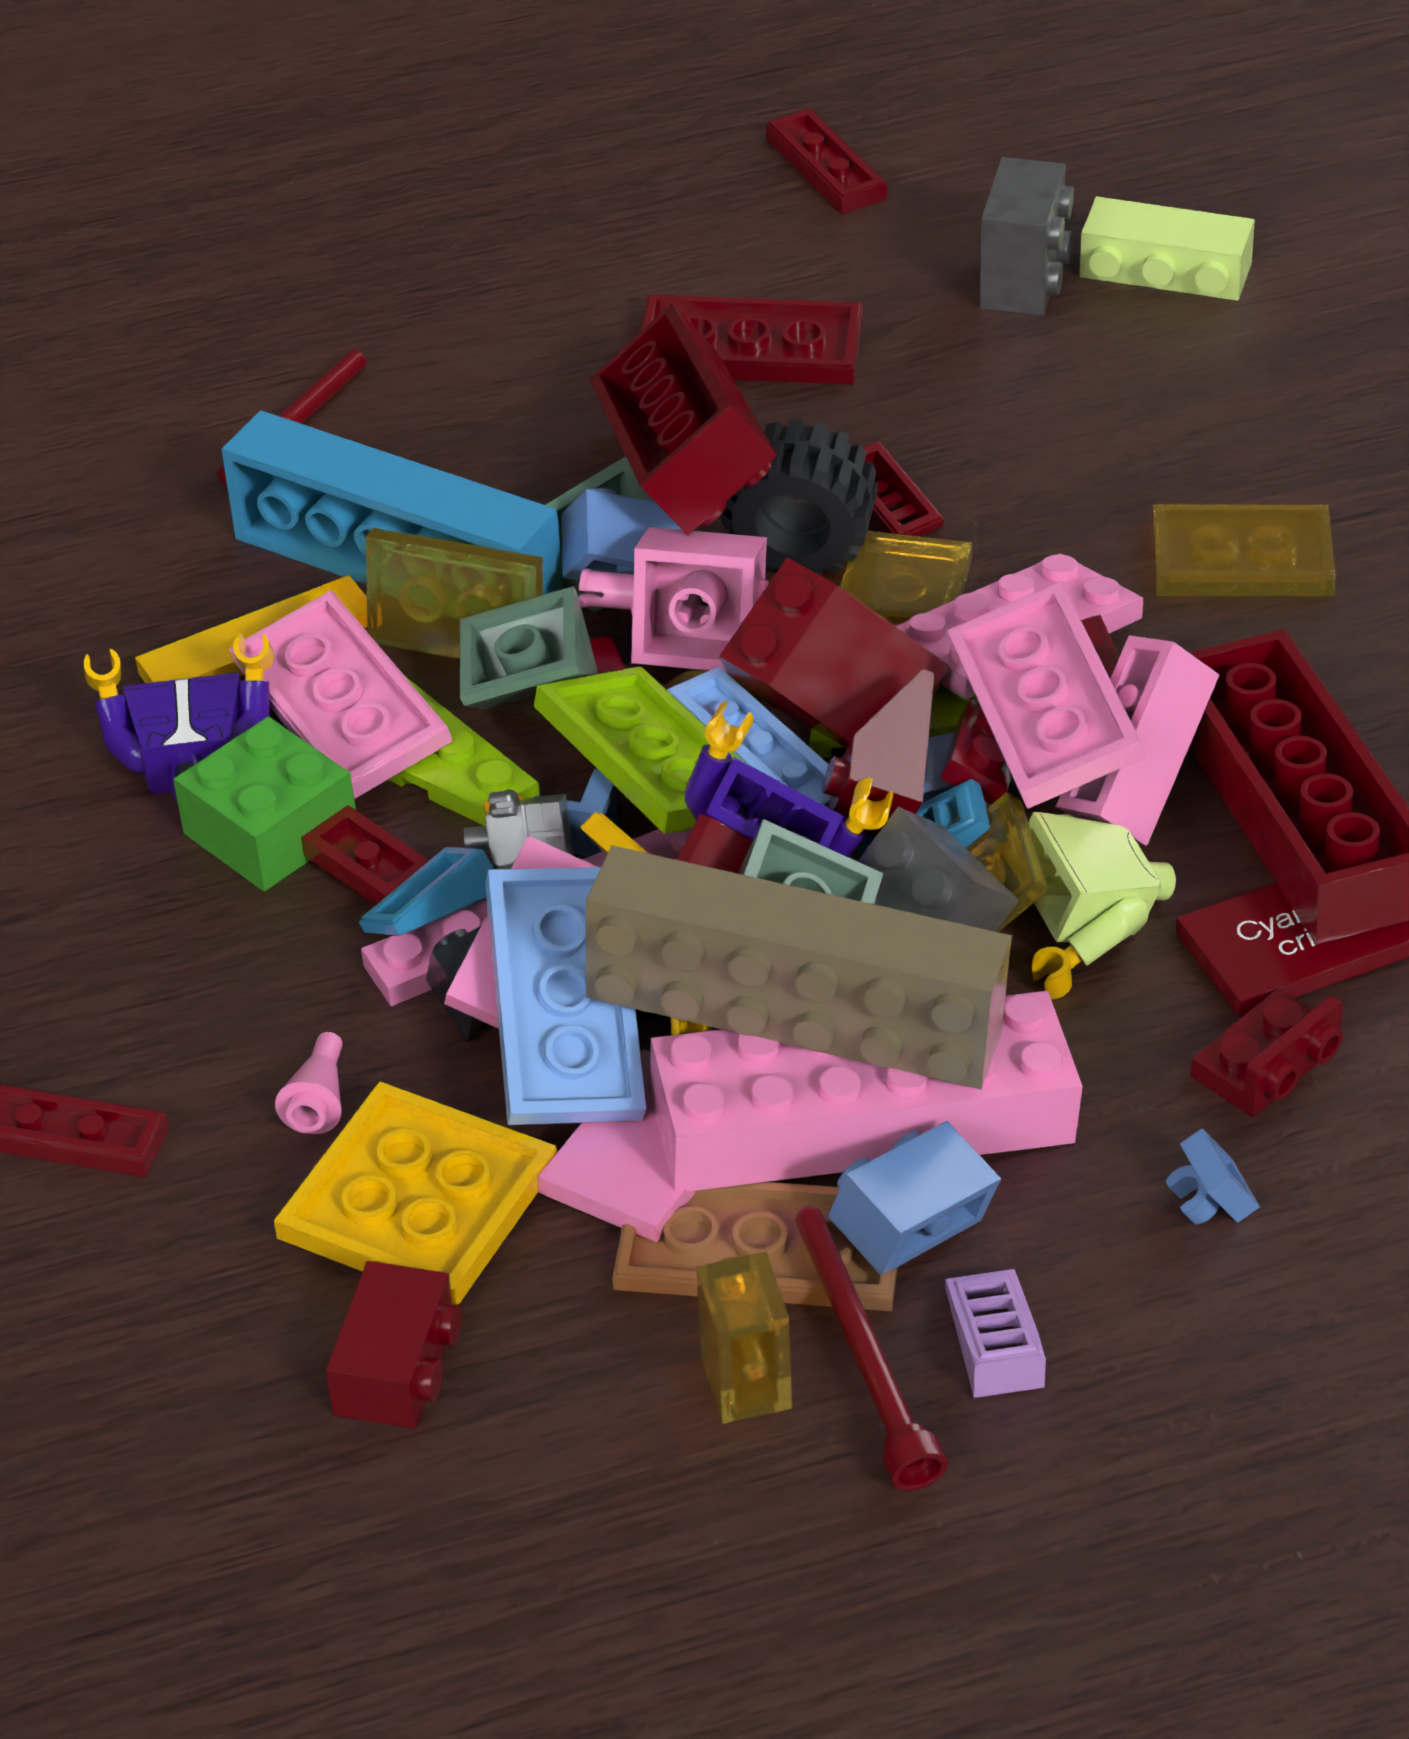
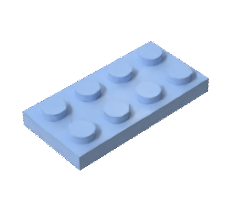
[485,867,646,1125]

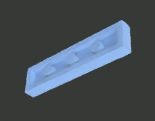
[668,667,830,808]

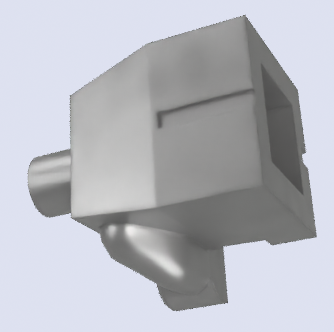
[464,789,574,869]

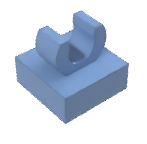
[1166,1128,1260,1224]

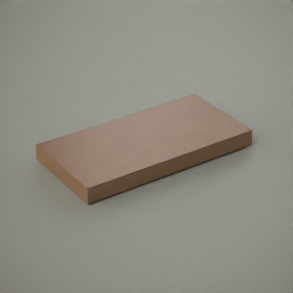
[612,1182,898,1311]

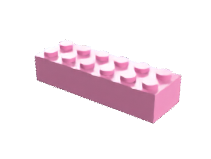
[650,991,1083,1192]

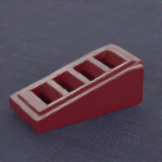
[862,441,945,547]

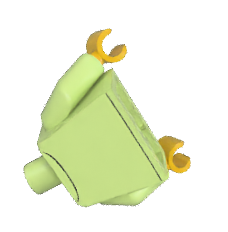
[974,812,1176,999]

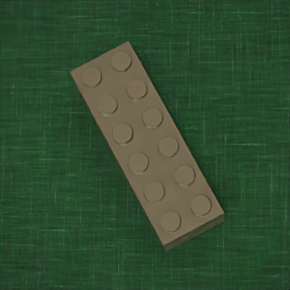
[586,845,1012,1090]

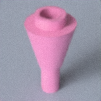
[275,1032,343,1134]

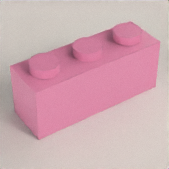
[1056,635,1219,846]

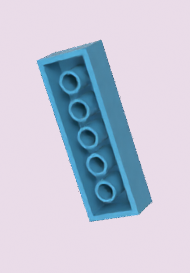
[221,410,564,618]

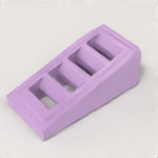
[945,1269,1046,1398]

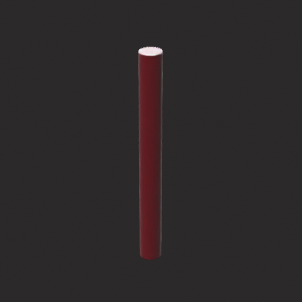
[217,349,367,486]

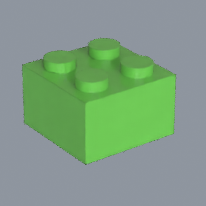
[173,716,356,892]

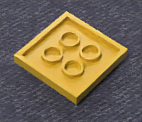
[274,1081,557,1304]

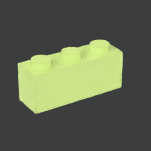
[1080,196,1255,301]

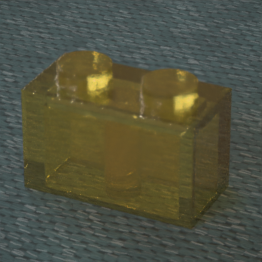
[696,1251,792,1424]

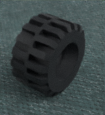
[721,419,878,576]

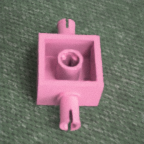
[579,527,769,672]

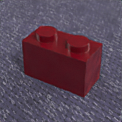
[326,1261,462,1429]

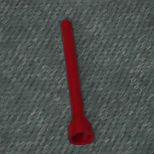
[795,1205,948,1491]

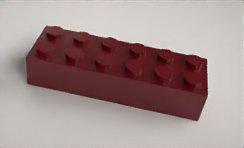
[589,303,777,535]
[1189,629,1409,944]

